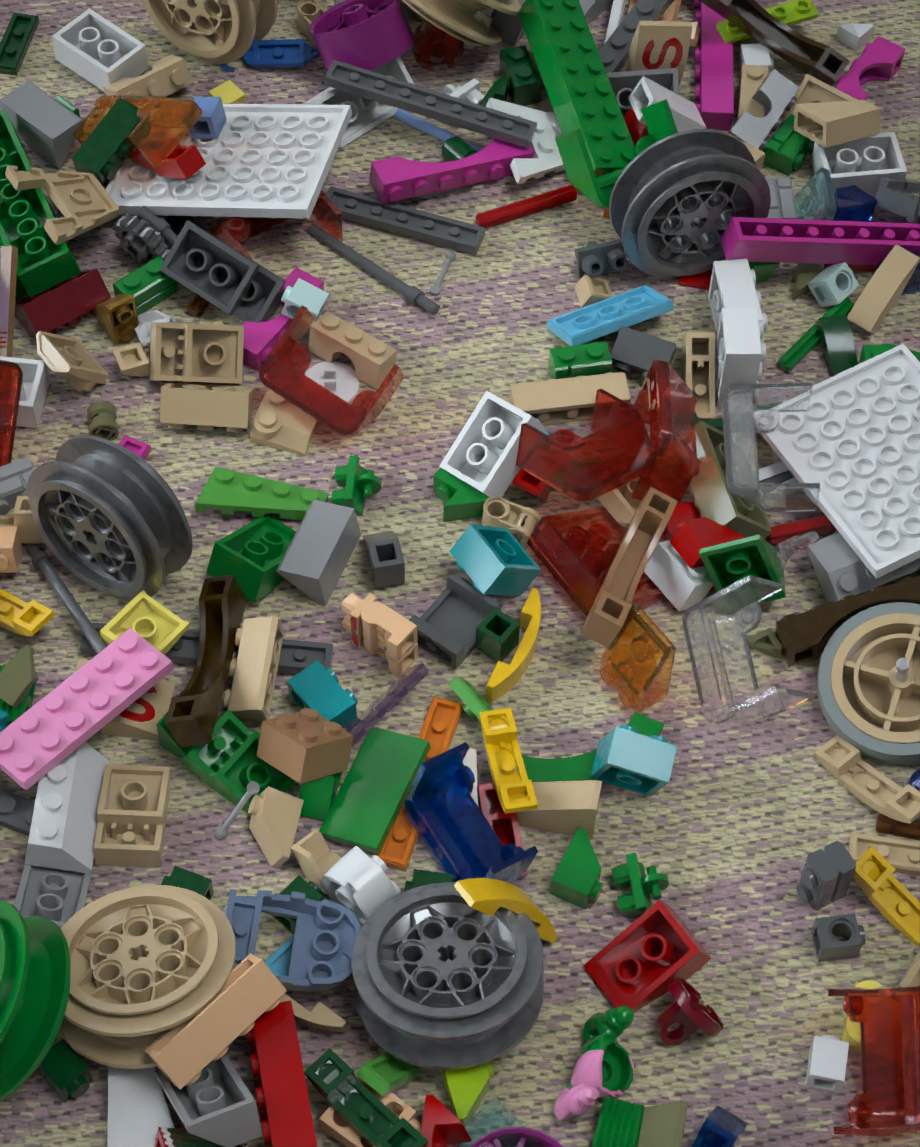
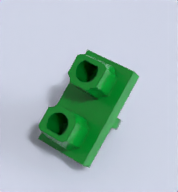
[331,455,382,516]
[611,853,669,917]

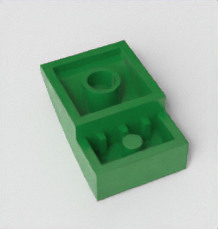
[180,709,295,816]

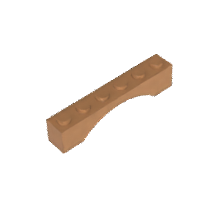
[580,487,678,648]

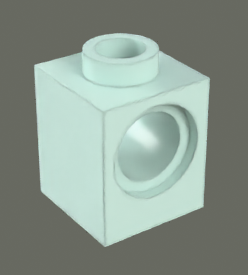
[807,262,859,307]
[281,278,329,328]

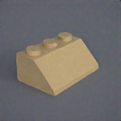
[160,381,256,433]
[224,616,284,722]

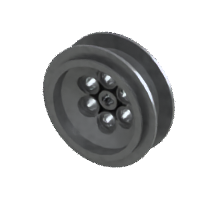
[609,129,771,279]
[27,435,193,600]
[352,882,544,1070]

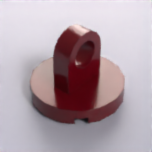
[655,977,724,1045]

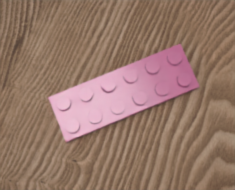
[0,628,174,790]

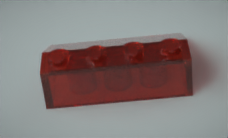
[526,507,666,620]

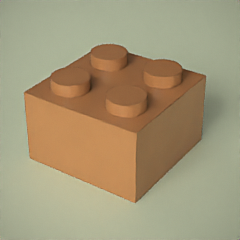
[257,708,354,784]

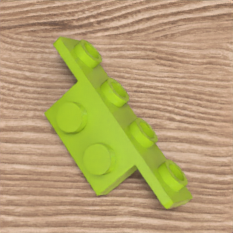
[716,0,819,45]

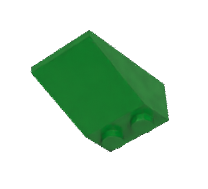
[206,515,296,602]
[699,534,786,611]

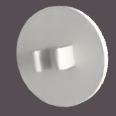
[302,361,359,408]

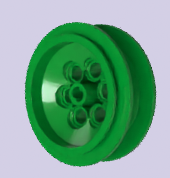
[0,900,70,1101]

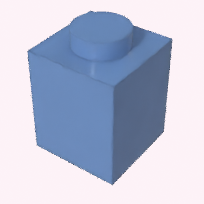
[185,96,227,139]

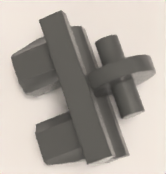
[575,239,626,278]

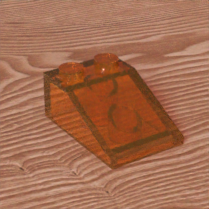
[599,603,676,714]

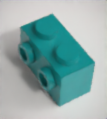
[287,660,358,729]

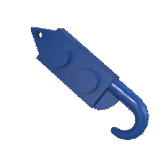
[219,39,320,72]

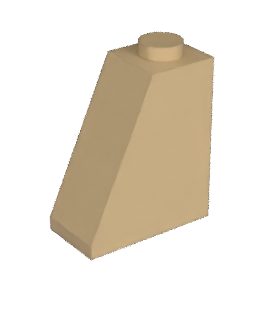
[794,100,881,148]
[517,780,602,840]

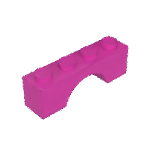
[835,36,906,101]
[242,267,324,371]

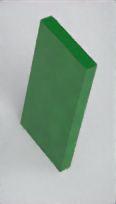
[319,726,431,854]

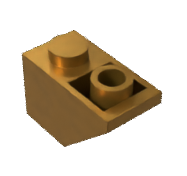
[95,294,138,345]

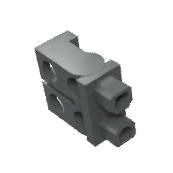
[873,178,920,224]

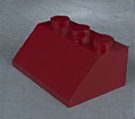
[14,268,111,337]

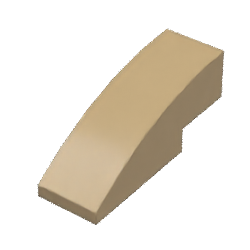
[847,245,920,333]

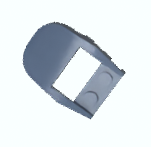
[226,889,361,991]

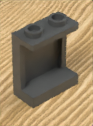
[409,574,501,670]

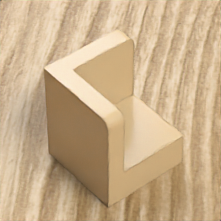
[290,830,342,888]

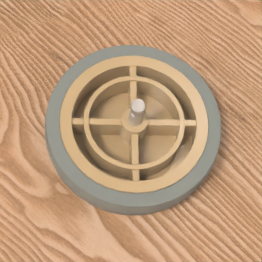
[817,602,920,765]

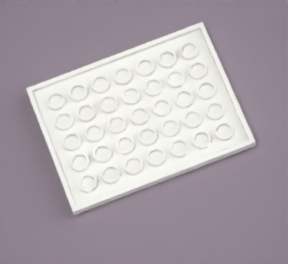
[105,103,352,219]
[751,344,920,579]

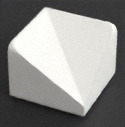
[836,23,875,51]

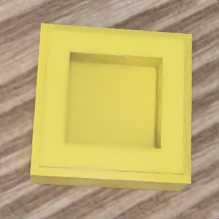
[208,80,246,104]

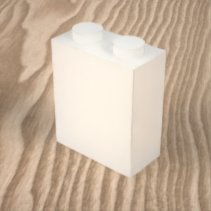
[628,76,706,133]

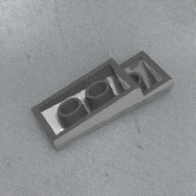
[159,221,286,322]

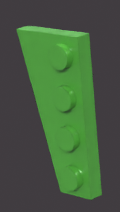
[195,466,329,520]

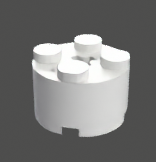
[321,846,401,926]

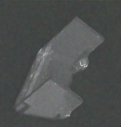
[722,382,820,512]
[683,575,809,724]

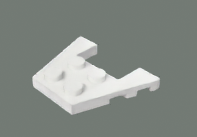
[486,98,565,184]

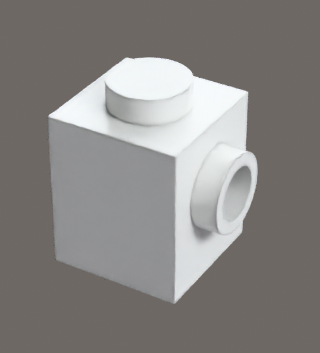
[738,43,774,74]

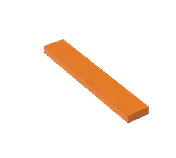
[376,696,464,872]

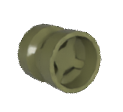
[87,402,119,441]

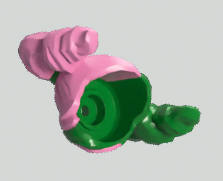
[553,1006,634,1121]

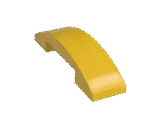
[486,588,541,703]
[0,589,55,636]
[479,708,538,814]
[853,846,920,947]
[454,878,557,944]

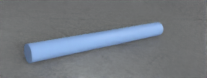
[395,108,483,152]

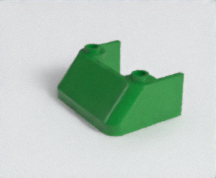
[555,99,678,210]

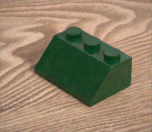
[72,97,151,187]

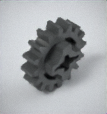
[113,214,169,264]

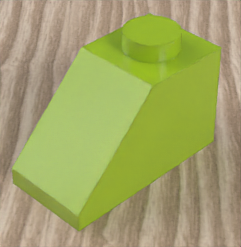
[441,1061,494,1129]

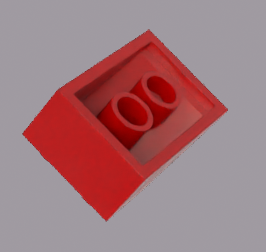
[583,900,712,1012]

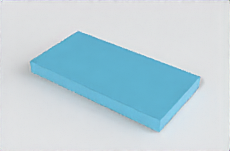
[547,285,674,346]

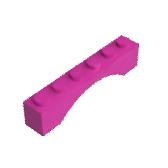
[369,138,534,204]

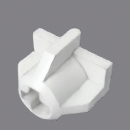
[135,310,177,347]

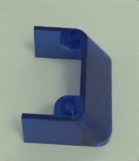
[404,742,538,884]

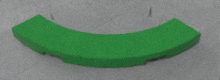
[522,712,664,783]

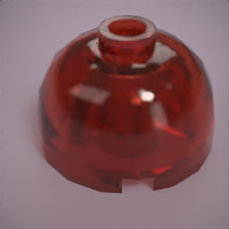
[412,20,464,70]

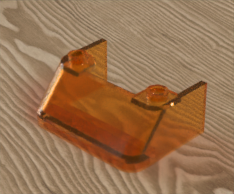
[73,95,202,169]

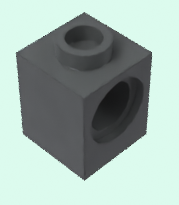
[811,913,866,962]

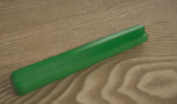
[777,297,854,372]

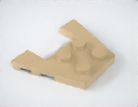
[5,165,119,245]

